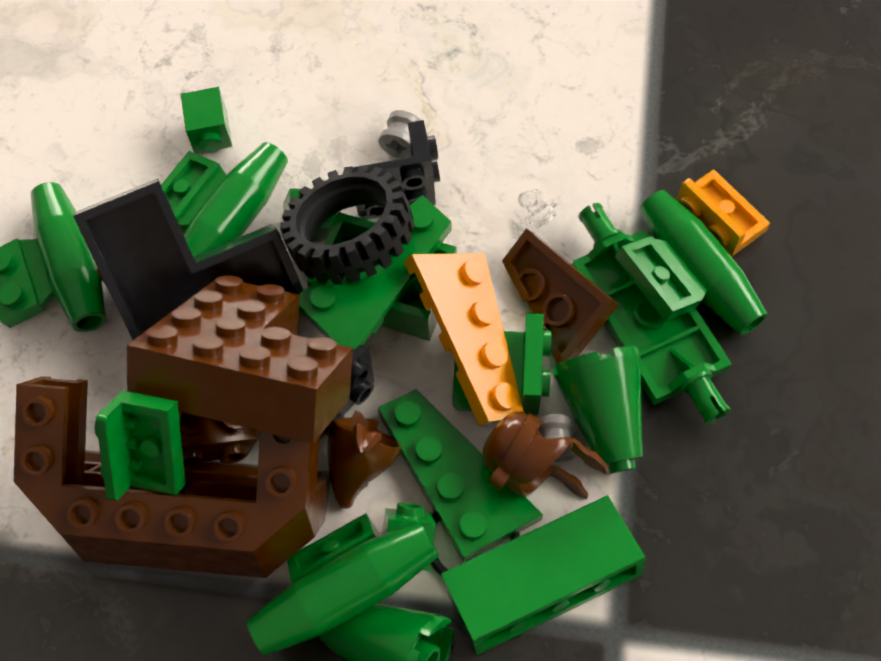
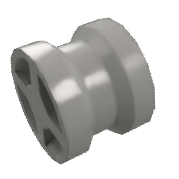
[378,110,421,159]
[536,414,577,462]

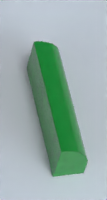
[441,495,646,656]

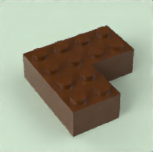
[127,276,353,444]

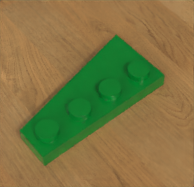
[299,195,452,351]
[378,389,543,563]

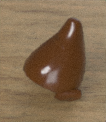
[327,410,403,509]

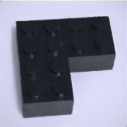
[73,178,304,340]

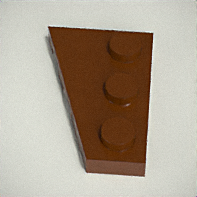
[502,228,619,364]

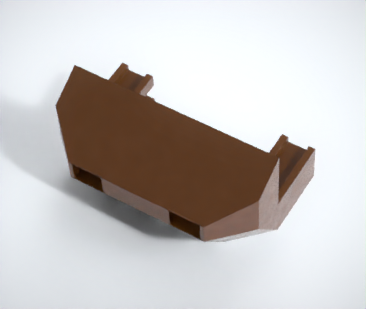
[13,376,331,578]

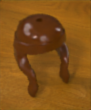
[482,412,608,499]

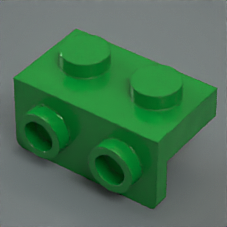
[94,390,185,501]

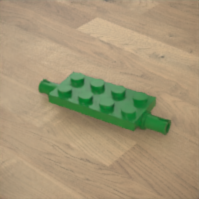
[572,203,732,425]

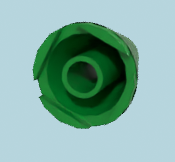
[553,346,643,474]
[319,603,454,661]

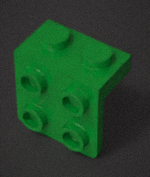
[452,313,551,415]

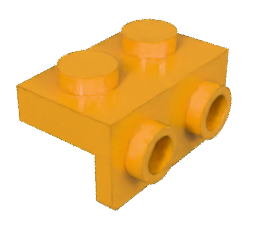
[677,169,770,257]

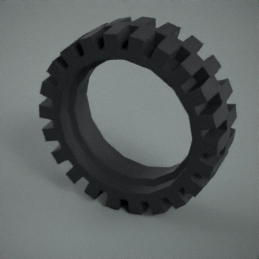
[280,165,414,285]

